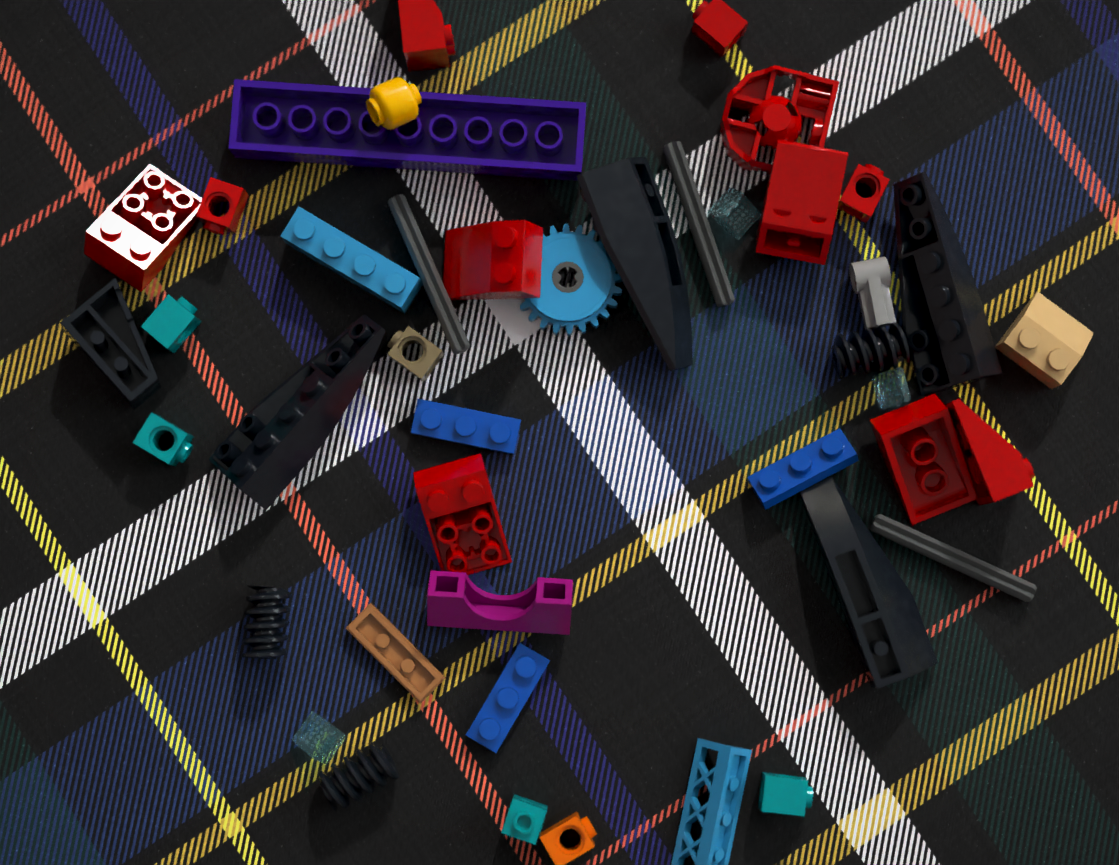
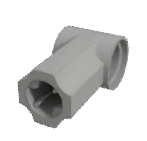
[849,257,896,329]

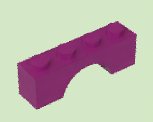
[427,570,573,635]

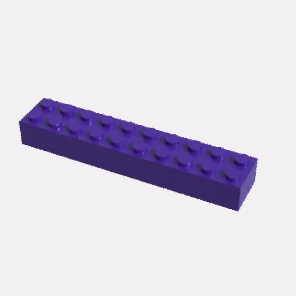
[228,79,586,181]

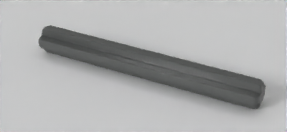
[663,141,735,307]
[388,194,470,354]
[870,514,1037,602]

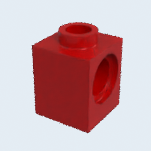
[691,0,748,58]
[838,164,890,223]
[196,177,249,236]

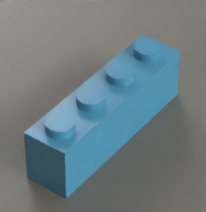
[280,206,423,314]

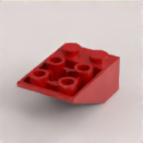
[755,140,848,265]
[84,164,202,292]
[413,453,512,575]

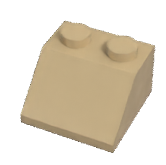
[995,291,1094,389]

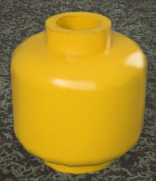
[366,77,422,130]

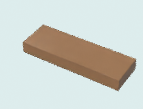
[346,603,446,704]

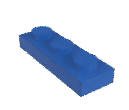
[411,399,521,455]
[747,428,859,510]
[466,642,550,753]

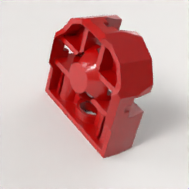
[720,65,840,174]

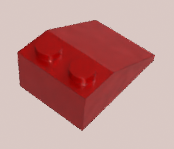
[398,0,455,71]
[443,220,543,300]
[870,393,978,525]
[945,399,1035,505]

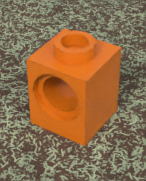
[539,811,597,865]

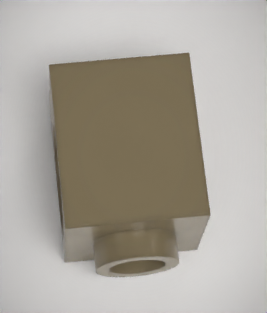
[387,326,445,382]

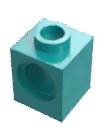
[141,294,202,353]
[132,412,194,467]
[758,772,813,817]
[501,794,548,845]

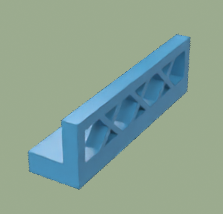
[671,738,752,865]

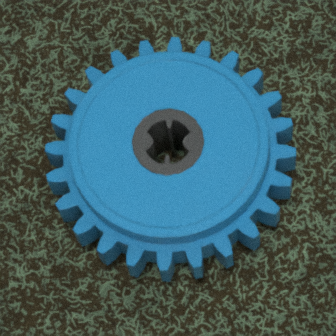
[519,224,622,336]

